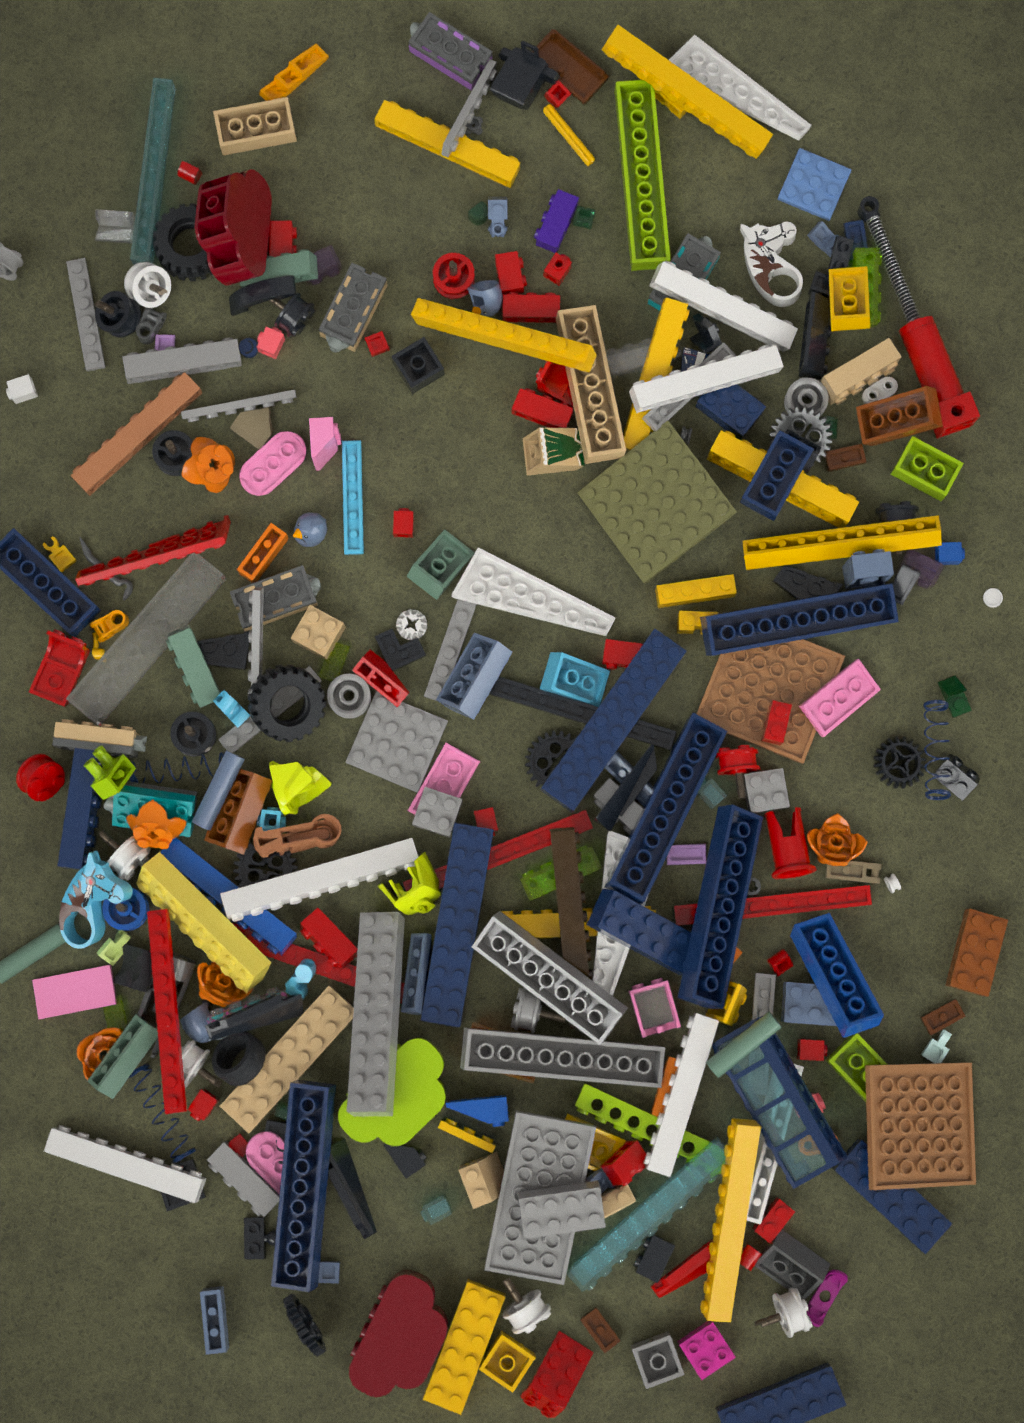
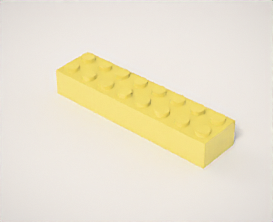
[136,852,271,994]

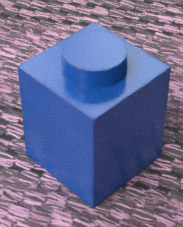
[935,542,965,565]

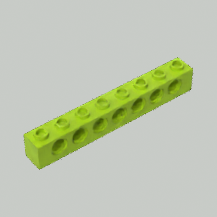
[574,1083,726,1175]

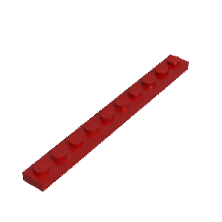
[403,810,593,892]
[673,885,872,926]
[147,909,187,1114]
[231,922,405,1004]

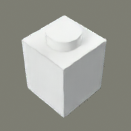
[6,374,38,404]

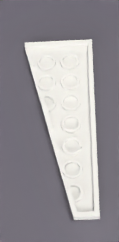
[669,35,812,140]
[452,548,615,636]
[593,831,649,996]

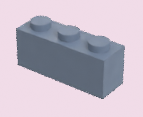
[200,1286,229,1355]

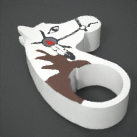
[740,222,803,307]

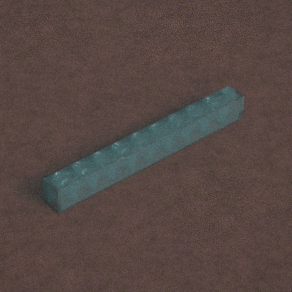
[130,78,176,265]
[567,1136,726,1292]

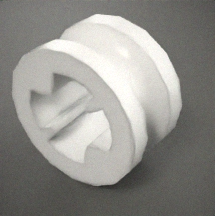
[884,874,901,893]

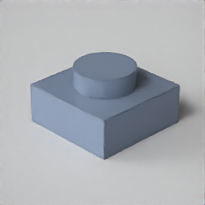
[318,1261,340,1283]

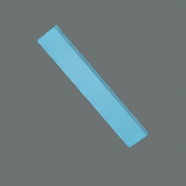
[342,440,364,555]

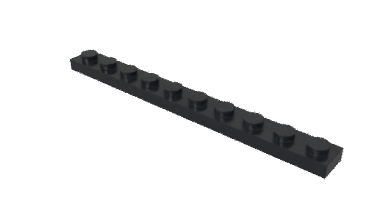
[489,677,676,750]

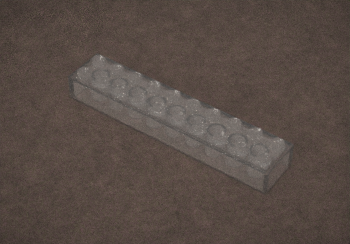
[66,553,226,727]

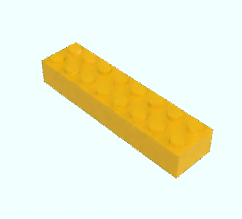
[707,430,859,528]

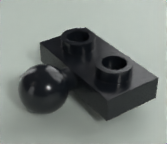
[244,1217,276,1259]

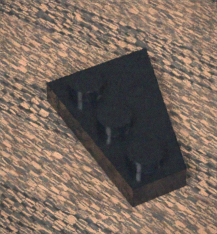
[772,565,843,600]
[197,632,250,670]

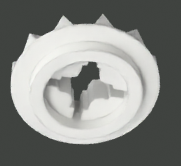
[396,609,427,640]

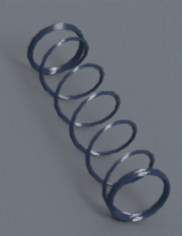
[923,700,951,800]
[130,752,225,784]
[129,1063,196,1163]

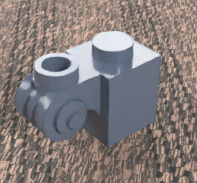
[488,197,507,237]

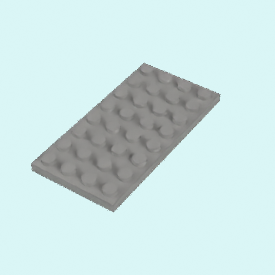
[484,1110,596,1285]

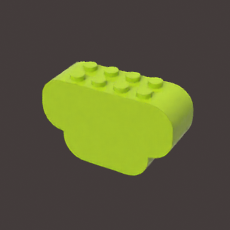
[338,1038,446,1146]

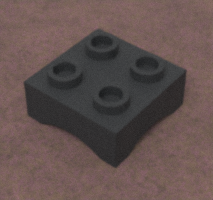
[113,944,152,992]

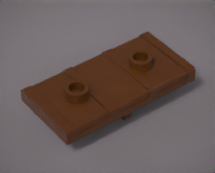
[531,29,609,105]

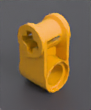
[90,610,129,643]

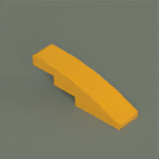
[259,44,329,101]

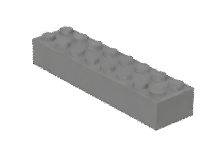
[472,911,628,1045]

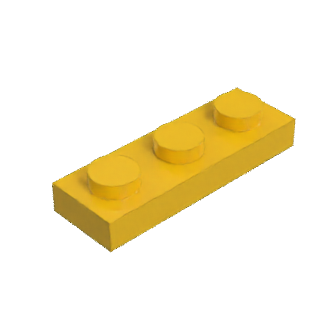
[438,1118,496,1153]

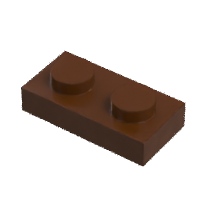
[825,444,867,472]
[920,999,966,1035]
[580,1307,621,1353]

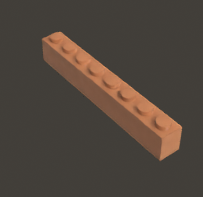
[71,372,202,496]

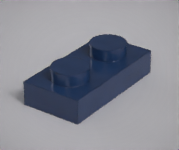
[843,220,869,262]

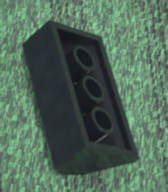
[798,292,832,379]

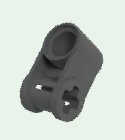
[136,307,167,345]

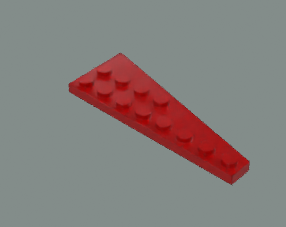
[75,515,231,586]

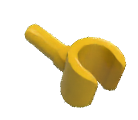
[92,633,105,660]

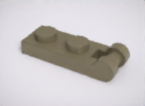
[825,861,882,884]

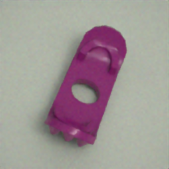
[806,1270,848,1327]

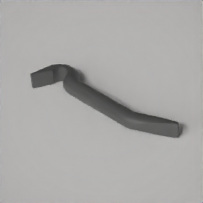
[79,537,133,601]

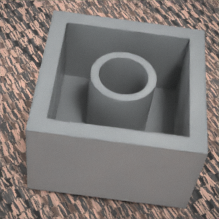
[743,768,790,814]
[412,787,463,838]
[630,1331,684,1389]

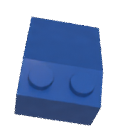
[446,1095,509,1127]

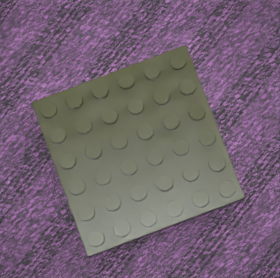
[577,420,737,584]

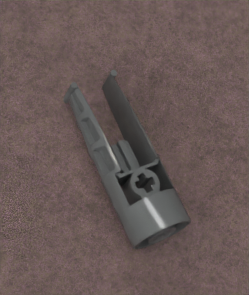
[137,952,197,1058]

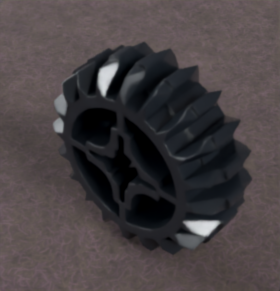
[873,736,927,789]

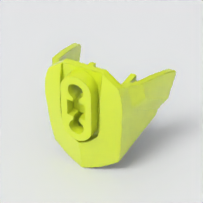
[269,761,332,815]
[378,852,441,915]

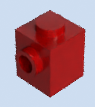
[543,252,572,286]

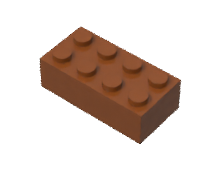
[856,386,943,446]
[204,769,272,855]
[945,909,1008,997]

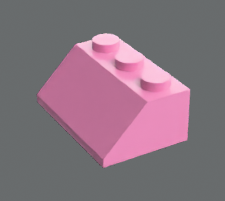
[309,417,341,471]

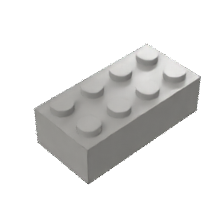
[518,1181,606,1239]

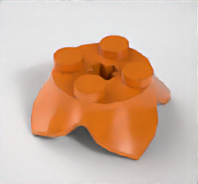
[182,437,235,493]
[126,800,187,849]
[807,813,868,866]
[197,962,253,1007]
[77,1028,123,1080]

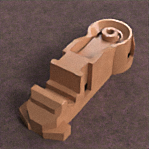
[253,814,342,858]

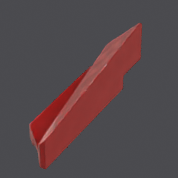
[651,1239,744,1298]

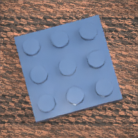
[777,148,852,221]

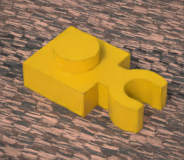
[43,536,77,573]

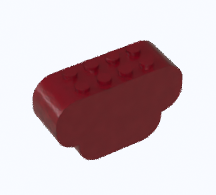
[195,169,272,286]
[349,1270,448,1397]

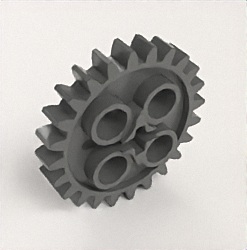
[770,405,833,466]

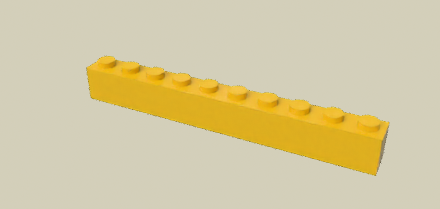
[601,25,773,159]
[411,298,597,373]
[743,515,942,570]
[700,1118,761,1322]

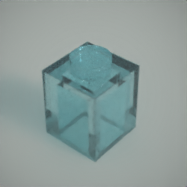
[697,778,727,810]
[420,1194,453,1225]

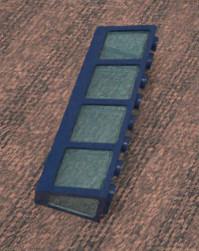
[712,1015,848,1189]

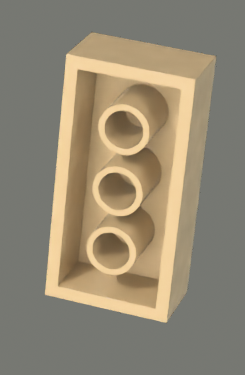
[213,97,297,156]
[821,338,901,406]

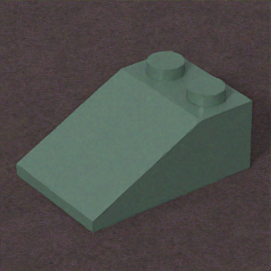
[406,529,475,600]

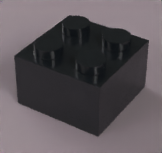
[391,337,445,394]

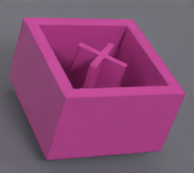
[677,1321,736,1380]

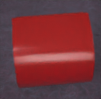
[545,80,572,108]
[177,161,202,185]
[766,949,794,977]
[740,1245,762,1271]

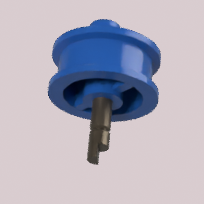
[102,888,149,931]

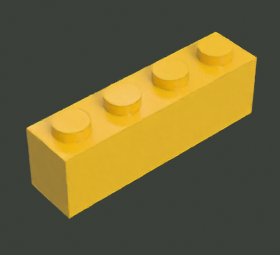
[655,574,737,608]

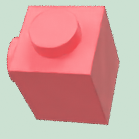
[257,327,285,359]

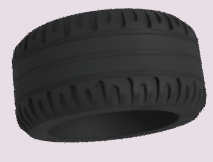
[212,1031,266,1086]

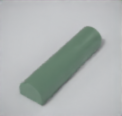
[0,923,66,984]
[706,1011,782,1078]

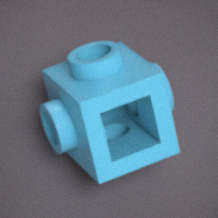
[257,807,286,831]

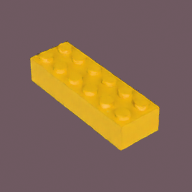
[423,1279,506,1415]

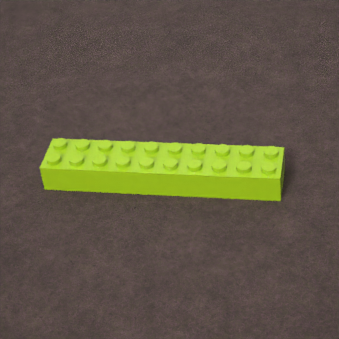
[615,80,671,271]

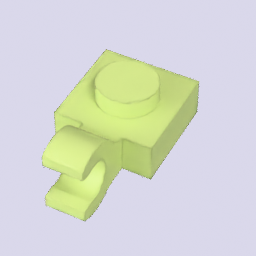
[97,930,131,966]

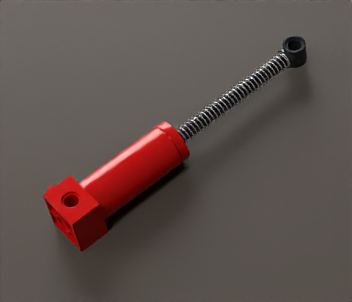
[857,196,980,439]

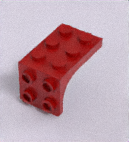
[535,360,574,408]
[29,629,91,708]
[520,1331,594,1418]

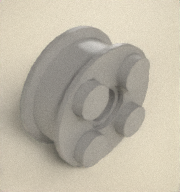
[0,242,23,280]
[784,378,829,423]
[327,674,371,719]

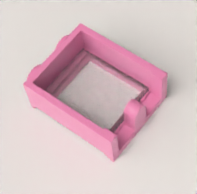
[629,978,681,1038]

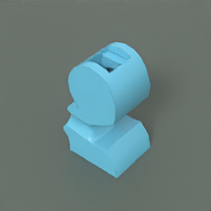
[213,690,251,728]
[285,959,316,1000]

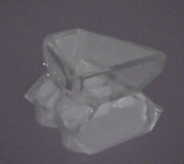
[95,209,135,244]

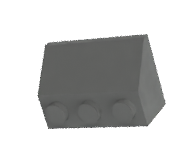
[755,1230,830,1299]

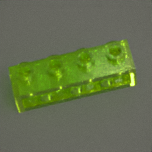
[853,248,882,327]
[520,845,602,901]

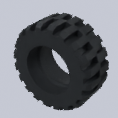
[152,203,213,282]
[248,664,326,742]

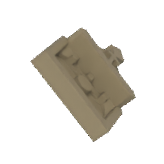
[230,407,274,449]

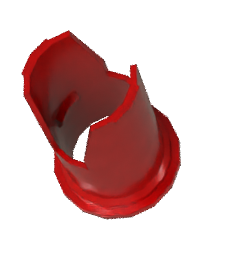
[764,807,817,879]

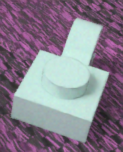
[921,1029,952,1063]

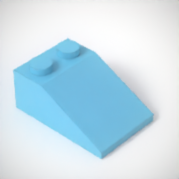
[540,652,610,707]

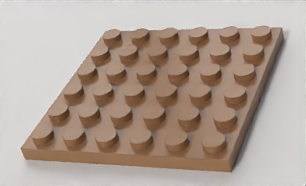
[696,639,845,764]
[865,1062,976,1190]

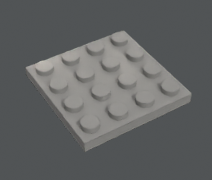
[345,691,448,793]

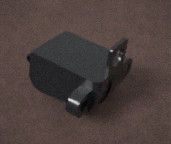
[490,40,560,110]

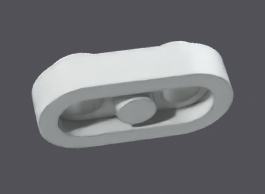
[862,377,898,404]

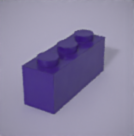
[534,189,579,253]

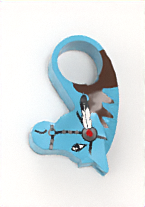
[59,850,133,949]

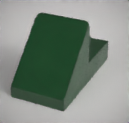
[938,675,972,718]

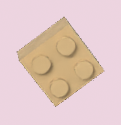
[291,605,346,660]

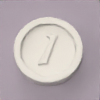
[983,588,1003,608]

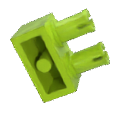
[84,745,136,800]

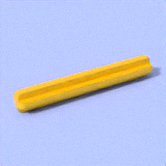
[543,104,595,166]

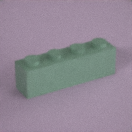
[240,249,318,287]
[166,624,220,708]
[87,1014,158,1099]

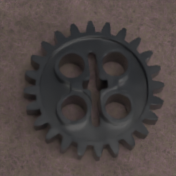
[525,731,576,788]
[233,842,298,888]
[283,1293,326,1357]

